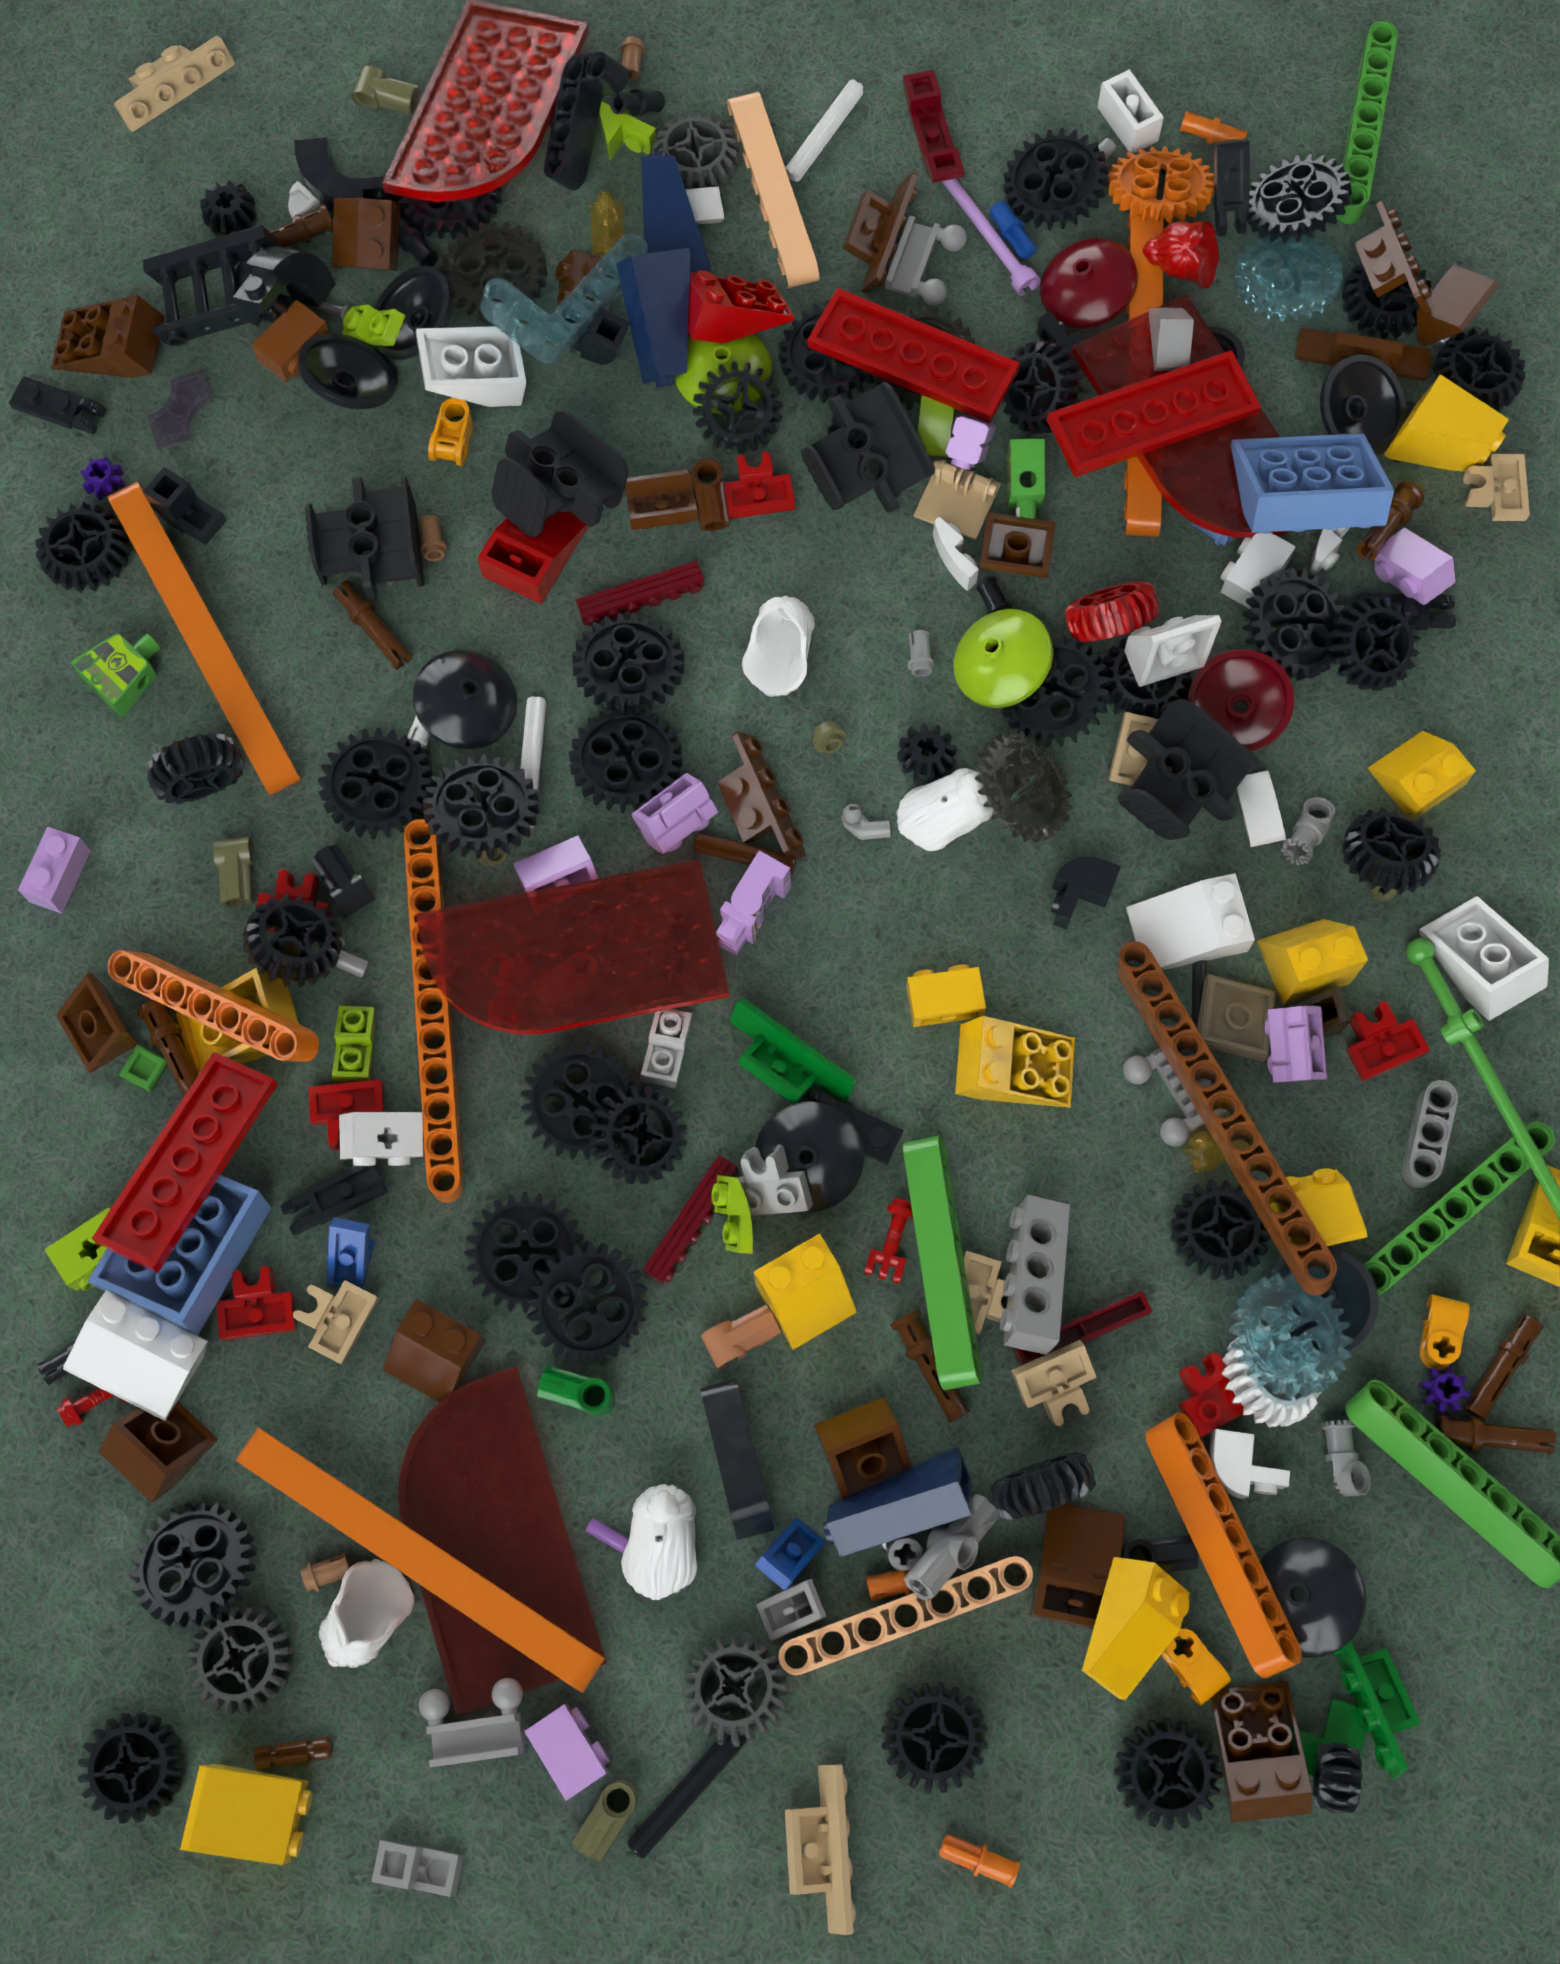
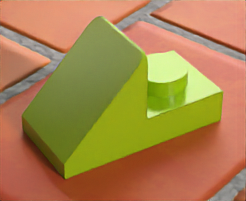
[599,101,656,161]

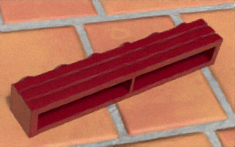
[576,561,705,627]
[643,1155,740,1285]
[1013,1290,1153,1366]

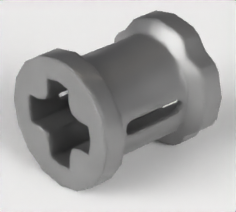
[882,1534,922,1571]

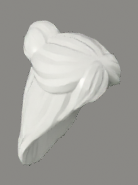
[742,595,815,697]
[896,768,995,851]
[621,1484,698,1600]
[318,1559,414,1668]

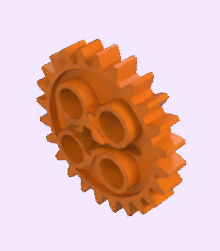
[1108,146,1214,224]

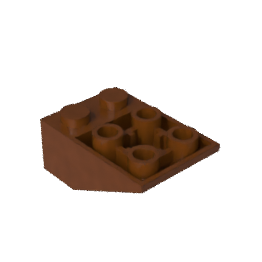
[51,295,165,378]
[1030,1504,1125,1630]
[1211,1681,1312,1823]

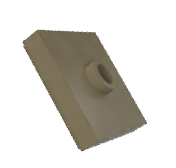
[1197,974,1276,1062]

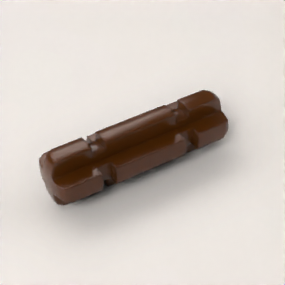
[254,1737,333,1769]

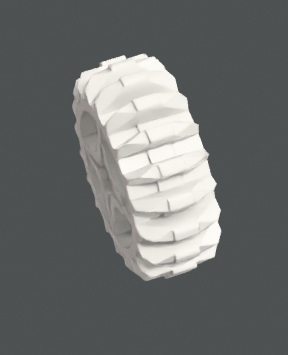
[1222,1324,1323,1428]

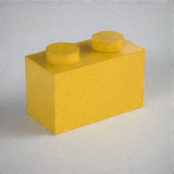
[906,964,986,1027]

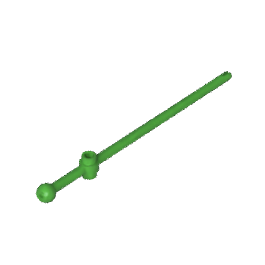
[1406,938,1560,1220]

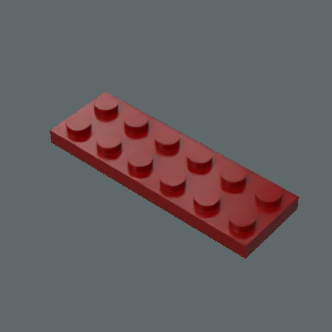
[808,288,1020,423]
[1047,350,1261,478]
[91,1052,278,1273]

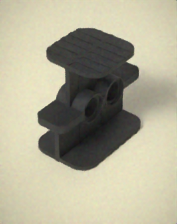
[801,382,935,513]
[491,410,628,537]
[305,475,425,600]
[1117,699,1260,840]

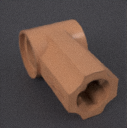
[701,1304,781,1370]

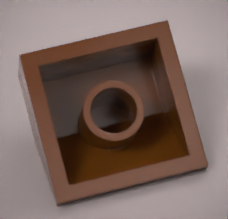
[332,198,400,271]
[383,1299,486,1407]
[814,1397,912,1499]
[98,1401,218,1503]

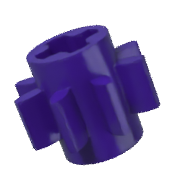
[80,456,126,501]
[1418,1366,1470,1414]

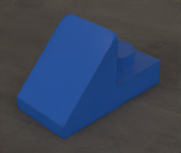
[326,1217,375,1289]
[755,1517,826,1591]

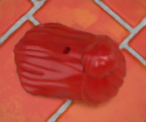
[1142,221,1219,289]

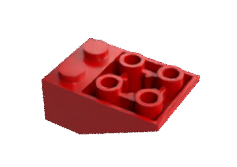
[688,270,795,344]
[477,511,589,605]

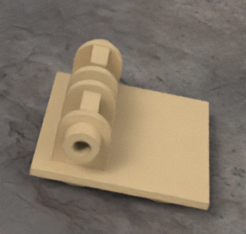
[913,459,1001,540]

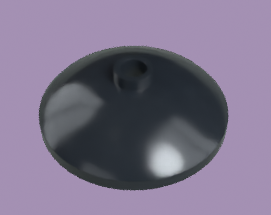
[375,266,453,360]
[297,334,398,410]
[1320,354,1406,455]
[413,650,517,749]
[755,1102,864,1212]
[1263,1245,1379,1357]
[1260,1537,1366,1658]

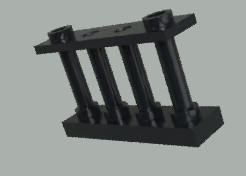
[143,225,288,346]

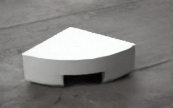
[288,181,320,218]

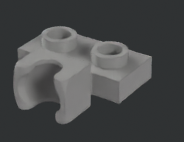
[737,1145,813,1216]

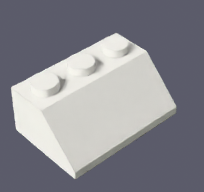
[63,1290,208,1421]

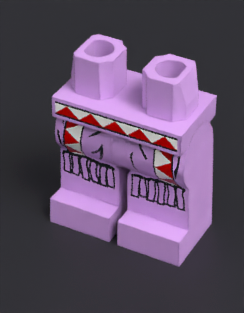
[716,851,791,956]

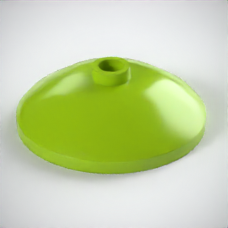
[675,334,772,414]
[953,609,1053,708]

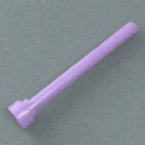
[943,179,1040,296]

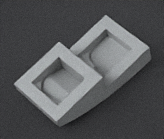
[371,1840,464,1897]

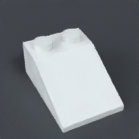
[416,326,526,407]
[1124,615,1222,687]
[1126,873,1255,970]
[1419,896,1549,1021]

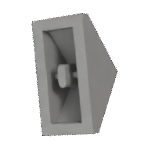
[1148,308,1194,371]
[756,1579,826,1641]

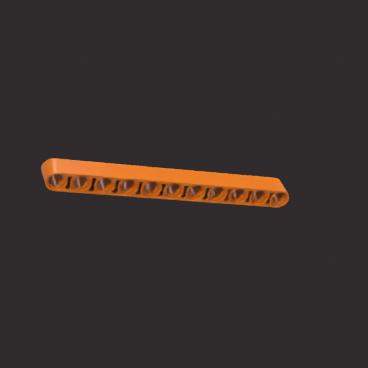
[1124,213,1164,537]
[107,482,301,796]
[404,819,464,1203]
[235,1427,605,1693]

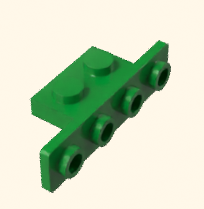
[729,998,857,1104]
[1331,1641,1421,1780]

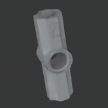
[904,1494,1000,1601]

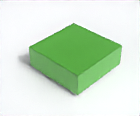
[119,1044,168,1093]

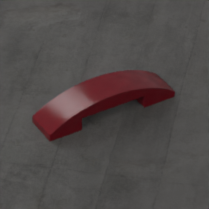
[903,70,965,183]

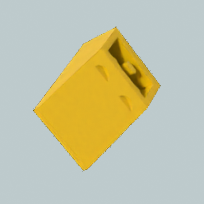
[955,1016,1075,1108]
[1505,1165,1560,1287]

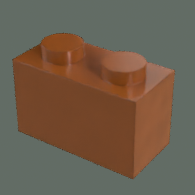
[251,300,330,383]

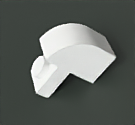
[1208,1429,1290,1499]

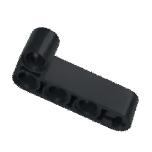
[544,51,629,191]
[700,1379,775,1540]

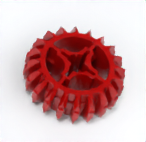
[1065,581,1160,642]

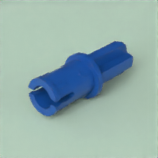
[989,201,1037,260]

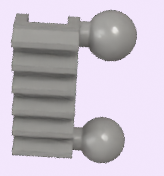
[885,216,967,306]
[1123,1048,1227,1147]
[419,1678,525,1768]

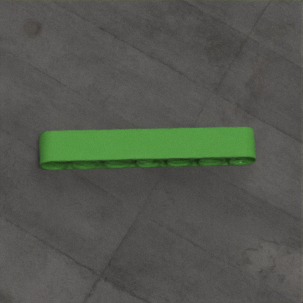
[1336,21,1398,224]
[1364,1122,1555,1296]
[903,1135,983,1391]
[1345,1380,1560,1588]

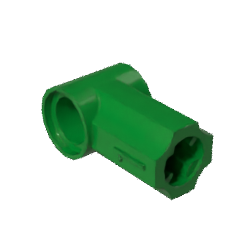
[537,1365,615,1417]

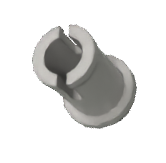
[907,630,935,677]

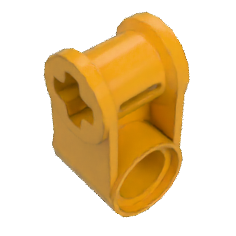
[428,397,474,467]
[1420,1294,1470,1371]
[1161,1629,1231,1706]

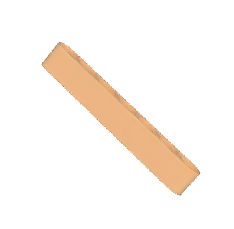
[727,91,820,289]
[779,1556,1033,1676]

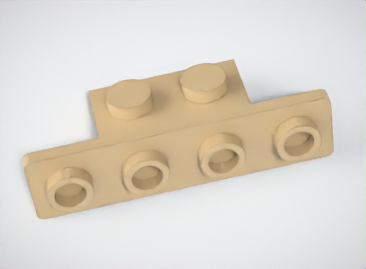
[114,36,235,132]
[785,1764,856,1935]

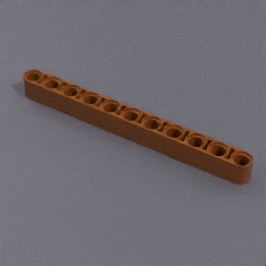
[1117,941,1337,1295]

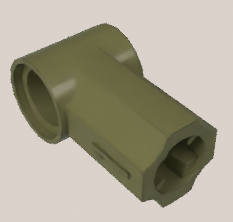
[351,66,420,115]
[213,836,255,908]
[572,1779,638,1862]

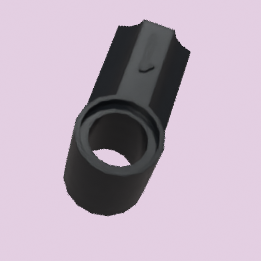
[311,844,376,918]
[1121,1535,1199,1573]

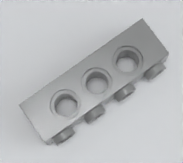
[1000,1195,1070,1355]

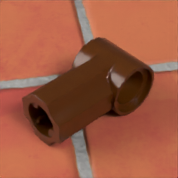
[692,458,730,531]

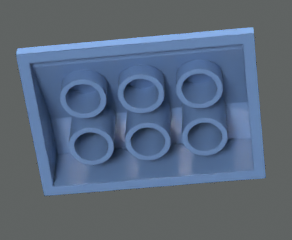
[1231,433,1394,534]
[88,1175,271,1336]

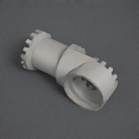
[1281,797,1335,865]
[1321,1420,1371,1497]

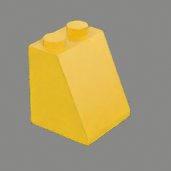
[1384,375,1509,472]
[1257,919,1368,1006]
[754,1233,857,1350]
[180,1764,313,1865]

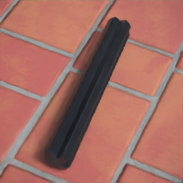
[627,1735,747,1859]

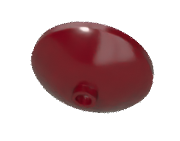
[1040,238,1138,329]
[1188,649,1294,752]

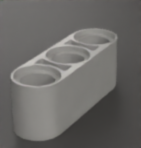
[1402,1080,1458,1188]

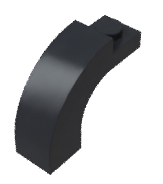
[294,137,398,213]
[233,246,336,314]

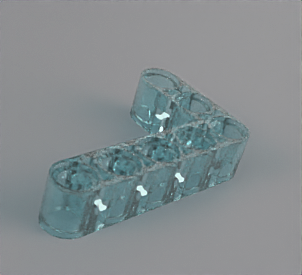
[480,233,648,365]

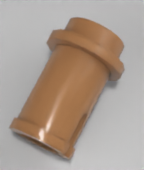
[620,36,646,80]
[419,515,447,561]
[301,1552,351,1592]

